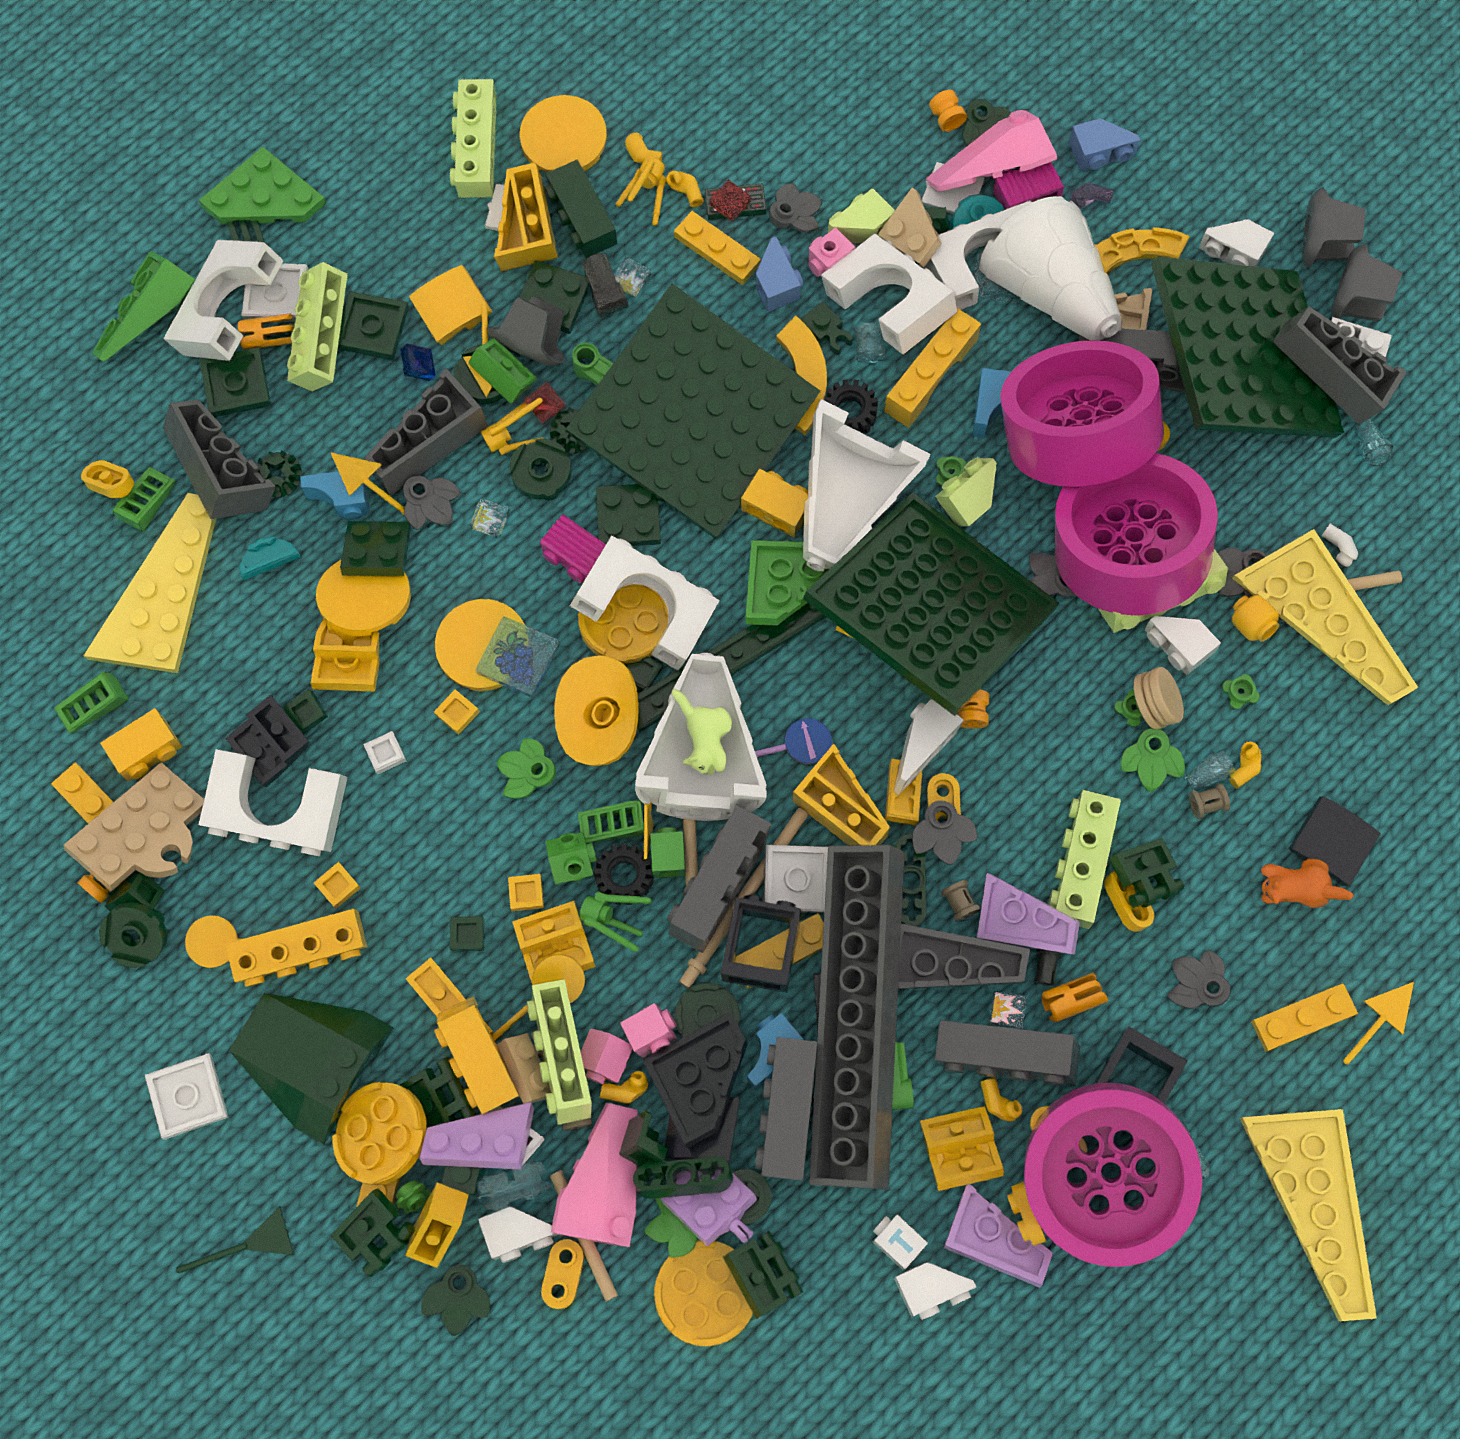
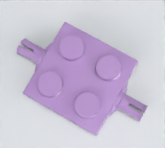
[661,1170,757,1247]

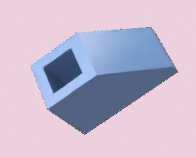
[1069,118,1140,171]
[756,236,804,312]

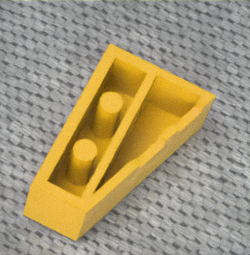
[494,162,558,271]
[792,744,890,846]
[434,996,519,1114]

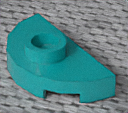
[950,194,1005,230]
[239,536,301,581]

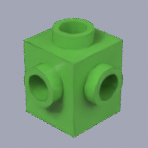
[545,832,597,884]

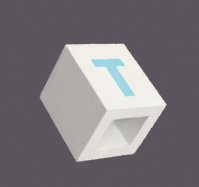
[873,1215,928,1270]

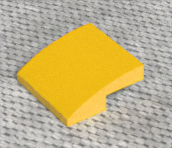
[409,265,493,345]
[512,901,596,983]
[920,1106,1004,1191]

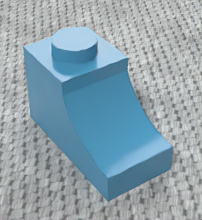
[972,368,1011,437]
[300,471,370,520]
[747,1013,804,1090]

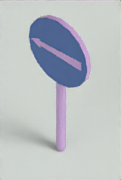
[755,718,832,764]

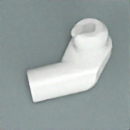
[1322,523,1358,567]

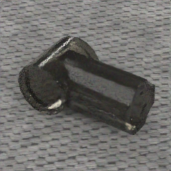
[581,253,629,318]

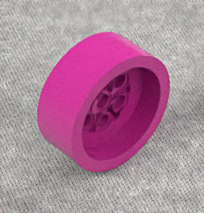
[1000,341,1164,487]
[1055,453,1218,615]
[1025,1083,1202,1267]

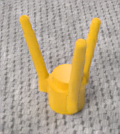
[616,157,666,226]
[480,398,545,455]

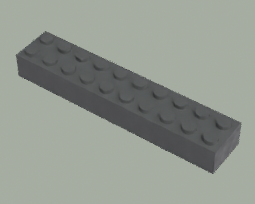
[809,845,904,1190]

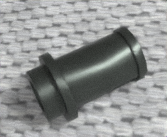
[1034,948,1062,986]

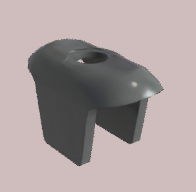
[1302,187,1365,270]
[1330,243,1402,322]
[486,296,566,366]

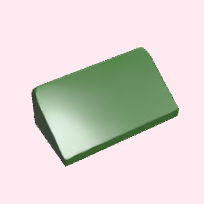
[469,338,537,403]

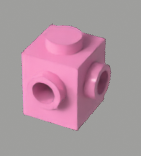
[808,227,855,277]
[620,1003,677,1058]
[581,1028,633,1084]

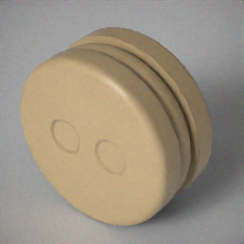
[1133,667,1184,730]

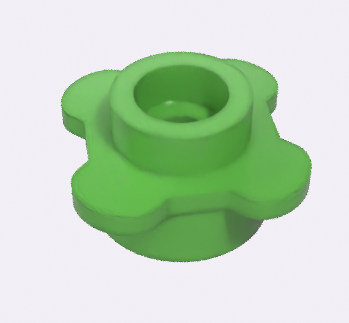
[936,456,967,486]
[1222,674,1260,709]
[1114,689,1143,727]
[396,1180,431,1214]

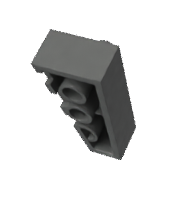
[1273,306,1407,425]
[1077,328,1186,393]
[364,368,488,496]
[163,400,276,519]
[667,805,771,953]
[898,924,1030,990]
[935,1020,1080,1086]
[755,1037,817,1181]

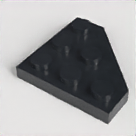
[643,1012,748,1149]

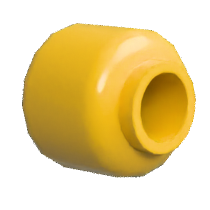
[1231,595,1279,642]

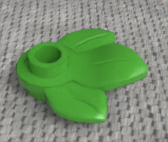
[1121,728,1185,792]
[497,738,556,799]
[645,1198,698,1258]

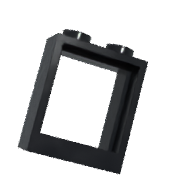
[721,895,801,993]
[1094,1026,1188,1104]

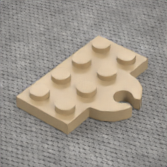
[64,762,204,891]

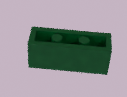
[544,159,617,258]

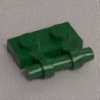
[1109,838,1184,908]
[400,1057,476,1130]
[330,1188,415,1277]
[723,1231,803,1319]

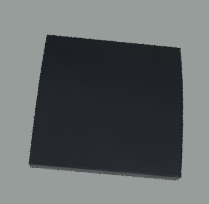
[225,695,310,788]
[1288,796,1381,886]
[664,1097,740,1164]

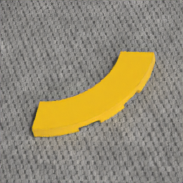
[1095,227,1190,274]
[776,316,827,435]

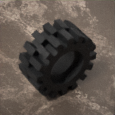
[824,379,878,434]
[594,843,653,906]

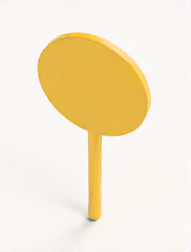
[185,915,245,968]
[492,954,585,1041]

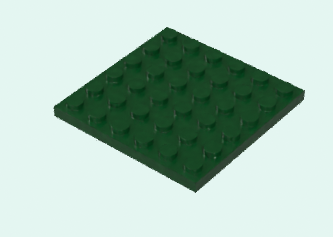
[1151,256,1344,438]
[565,283,821,539]
[803,492,1059,716]

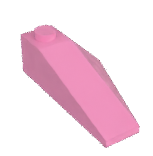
[926,110,1057,192]
[551,1103,638,1247]

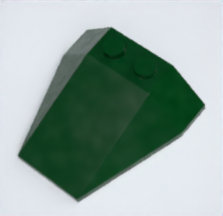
[229,993,394,1145]

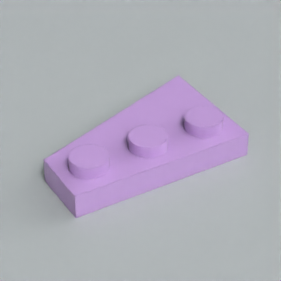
[977,873,1080,954]
[420,1102,534,1169]
[943,1184,1053,1288]

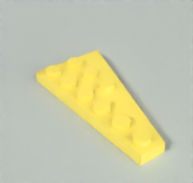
[84,493,216,673]
[1232,529,1418,706]
[1240,1109,1377,1321]

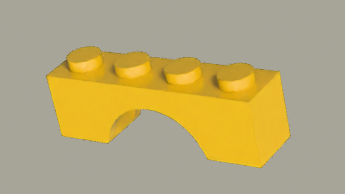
[884,308,981,428]

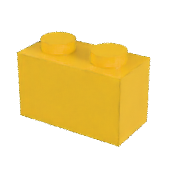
[741,468,808,538]
[100,708,183,781]
[405,1182,469,1268]

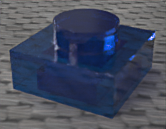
[400,343,436,381]

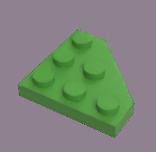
[199,147,326,224]
[745,540,829,625]

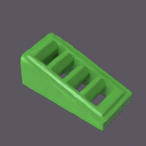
[112,467,176,532]
[54,672,129,734]
[578,800,644,844]

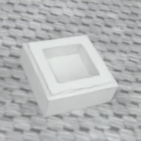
[363,731,406,775]

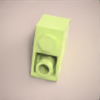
[828,188,895,244]
[935,457,997,526]

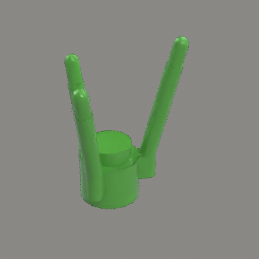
[580,891,652,952]

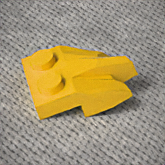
[310,618,380,692]

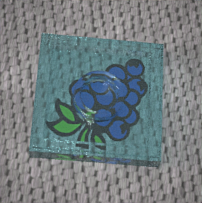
[475,616,560,698]

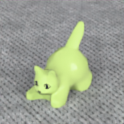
[672,689,732,775]

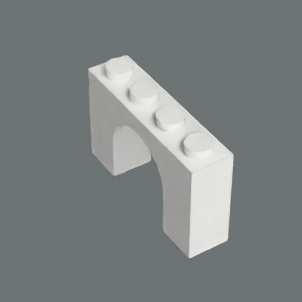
[925,201,1032,310]
[821,234,958,354]
[163,240,284,361]
[570,535,720,670]
[199,749,348,856]

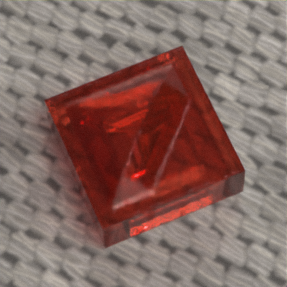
[709,179,751,221]
[524,381,566,425]

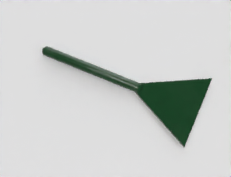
[176,1206,294,1273]

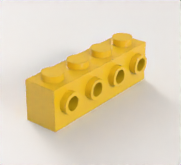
[225,909,368,987]

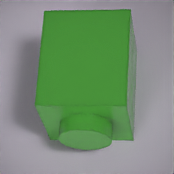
[650,828,686,878]

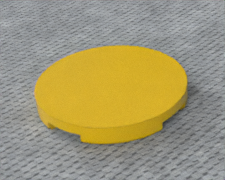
[520,95,607,172]
[316,560,411,636]
[578,584,668,664]
[435,599,530,691]
[332,1082,426,1185]
[654,1240,753,1346]

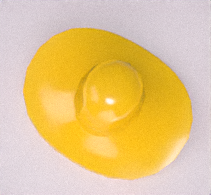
[554,655,638,766]

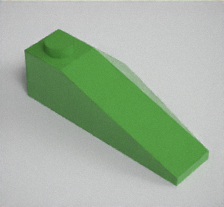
[92,250,195,362]

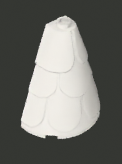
[979,196,1122,341]
[803,399,930,571]
[635,653,767,821]

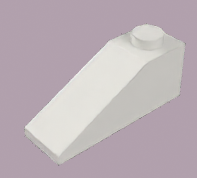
[894,699,963,795]

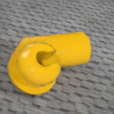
[625,132,663,164]
[666,170,704,207]
[1228,741,1262,789]
[600,1071,648,1104]
[980,1078,1022,1121]

